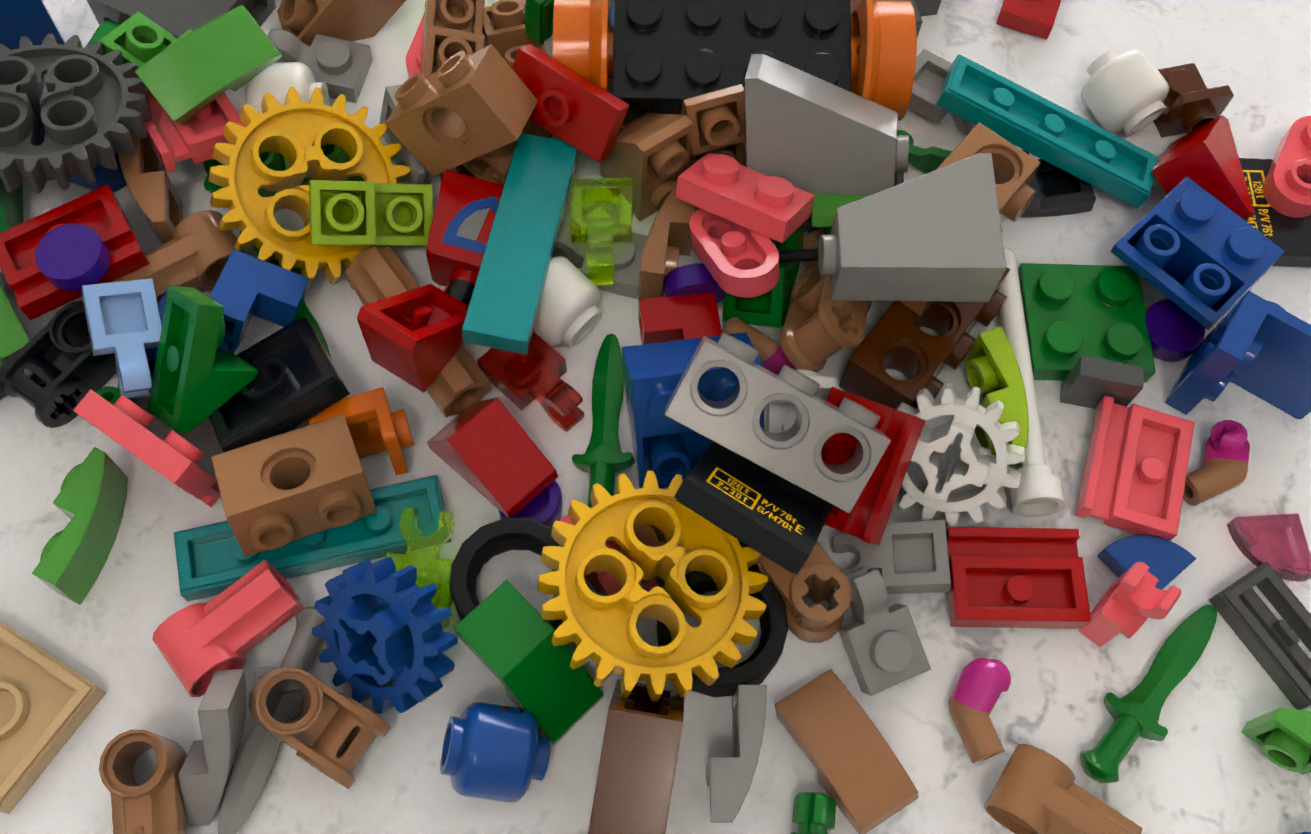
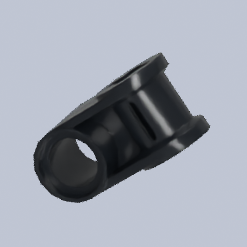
[0,301,117,428]

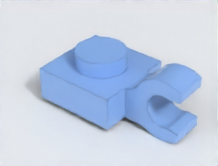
[82,278,162,399]

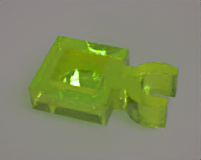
[386,506,455,629]

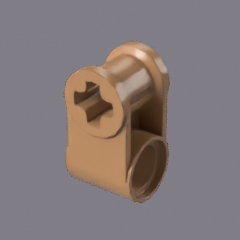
[780,261,872,373]
[740,541,852,643]
[248,668,391,789]

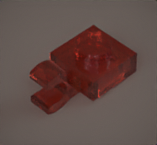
[477,331,585,432]

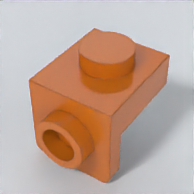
[308,387,415,476]

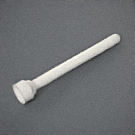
[999,247,1065,517]

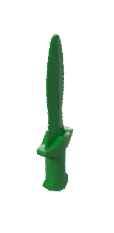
[572,334,635,508]
[1080,605,1217,783]

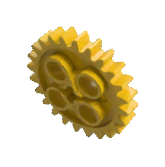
[208,87,411,285]
[537,471,768,701]

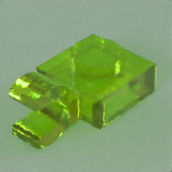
[570,178,633,286]

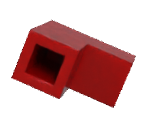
[638,292,722,345]

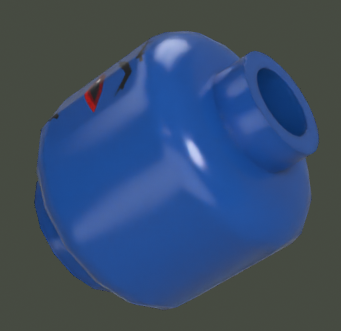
[440,702,550,802]

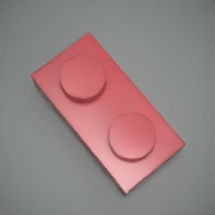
[675,152,815,243]

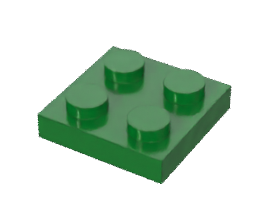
[1018,263,1156,383]

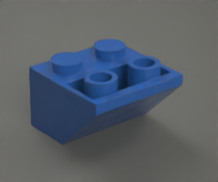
[1110,177,1285,330]
[622,332,765,489]

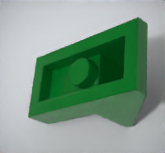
[148,286,258,433]

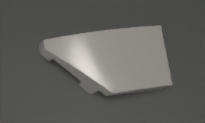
[178,669,247,826]
[706,685,767,823]

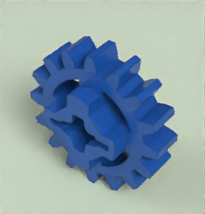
[312,557,458,714]

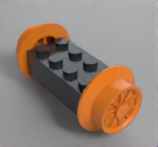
[553,0,917,125]

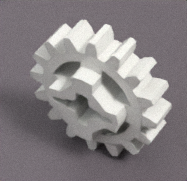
[896,383,1025,527]

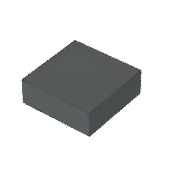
[1060,355,1144,409]

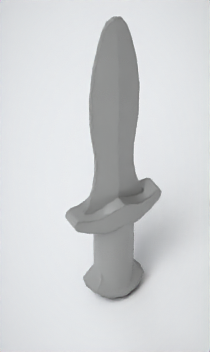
[218,606,326,834]

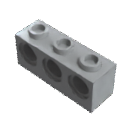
[665,332,891,514]

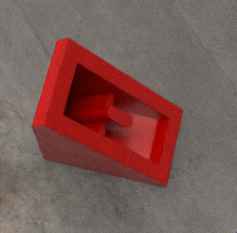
[1151,115,1255,220]
[357,283,469,393]
[427,397,558,518]

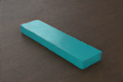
[936,54,1159,208]
[462,133,579,355]
[173,475,452,602]

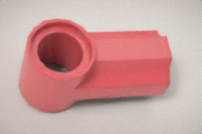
[152,560,304,697]

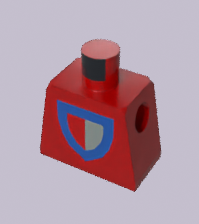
[426,169,504,306]

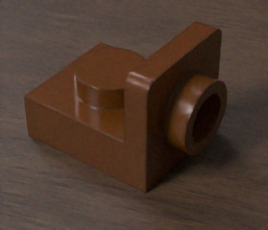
[1153,63,1234,138]

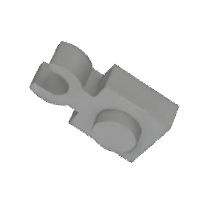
[832,520,951,594]

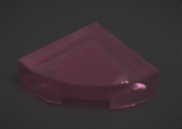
[1227,513,1311,581]

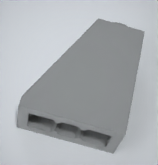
[745,54,909,195]
[818,153,1006,302]

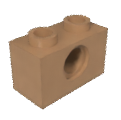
[385,44,538,177]
[211,414,377,557]

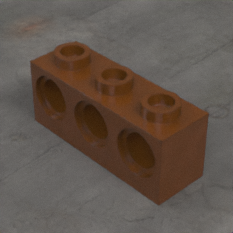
[838,267,1010,410]

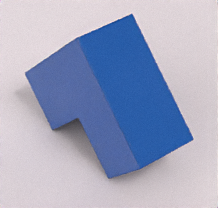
[209,249,309,344]

